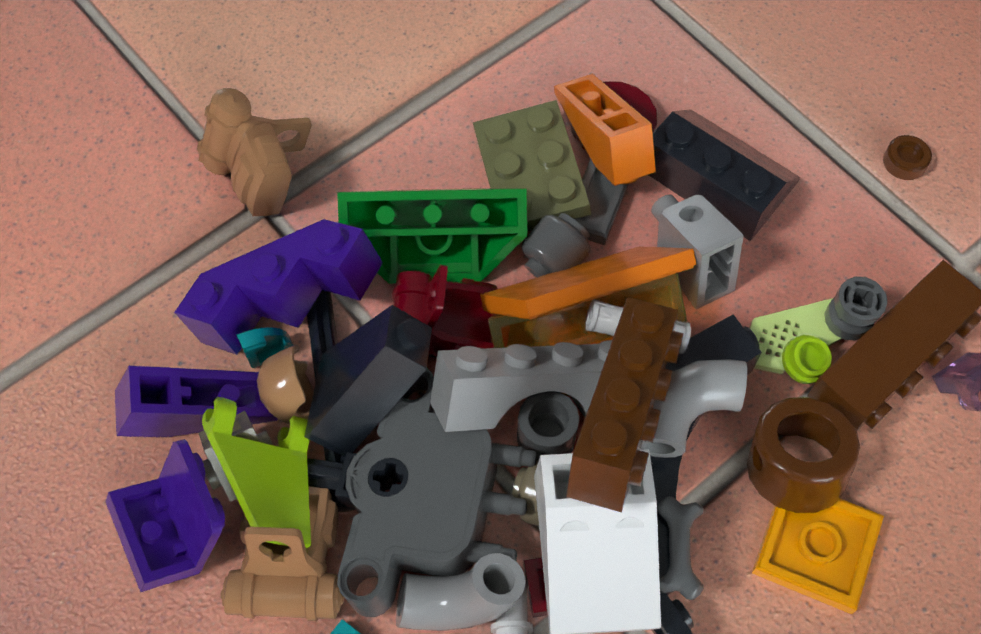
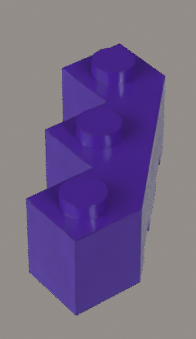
[174,219,383,355]

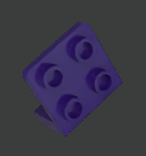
[105,439,225,593]

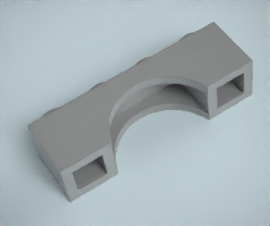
[430,340,612,432]

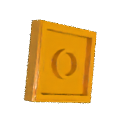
[752,499,884,614]

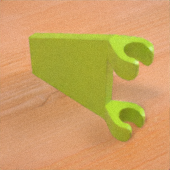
[202,397,311,549]

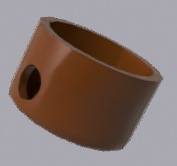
[747,397,860,513]

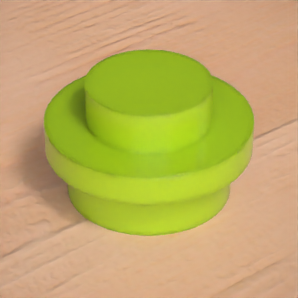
[782,335,832,384]

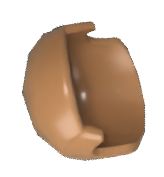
[257,345,314,425]

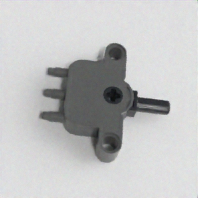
[307,368,537,617]

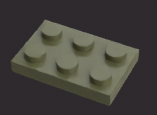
[473,100,591,232]

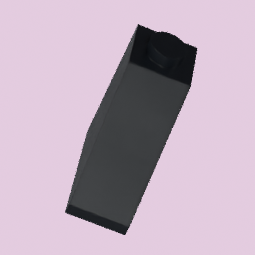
[304,305,432,457]

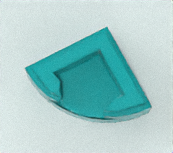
[237,327,294,369]

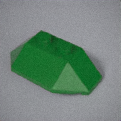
[337,188,527,284]

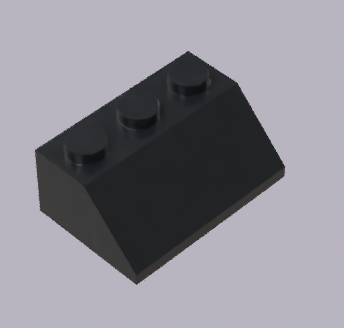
[648,109,800,241]

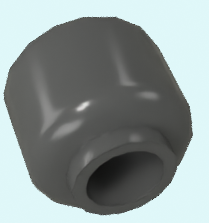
[522,213,590,277]

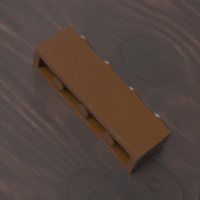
[807,260,981,431]

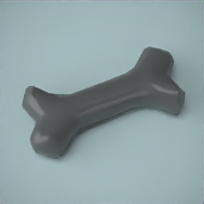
[657,496,704,600]

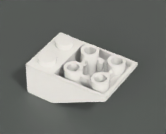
[534,449,661,634]

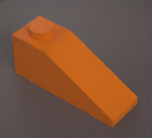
[554,73,656,186]

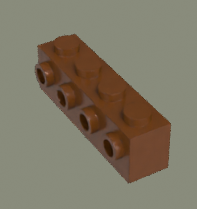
[566,297,684,513]

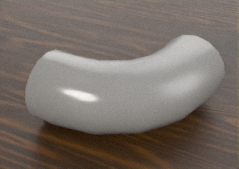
[641,359,747,458]
[396,553,526,631]

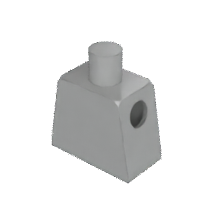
[651,195,744,309]

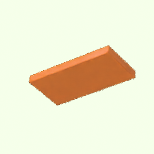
[480,246,696,320]

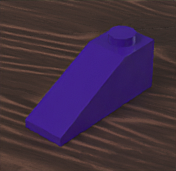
[115,365,278,437]

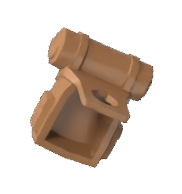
[197,88,312,216]
[220,487,344,621]

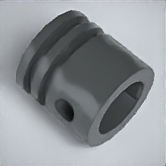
[517,391,579,460]

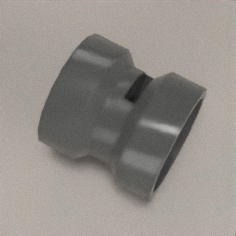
[825,276,887,340]

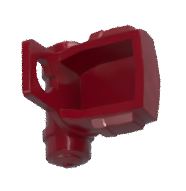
[392,265,508,357]

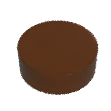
[883,135,932,180]

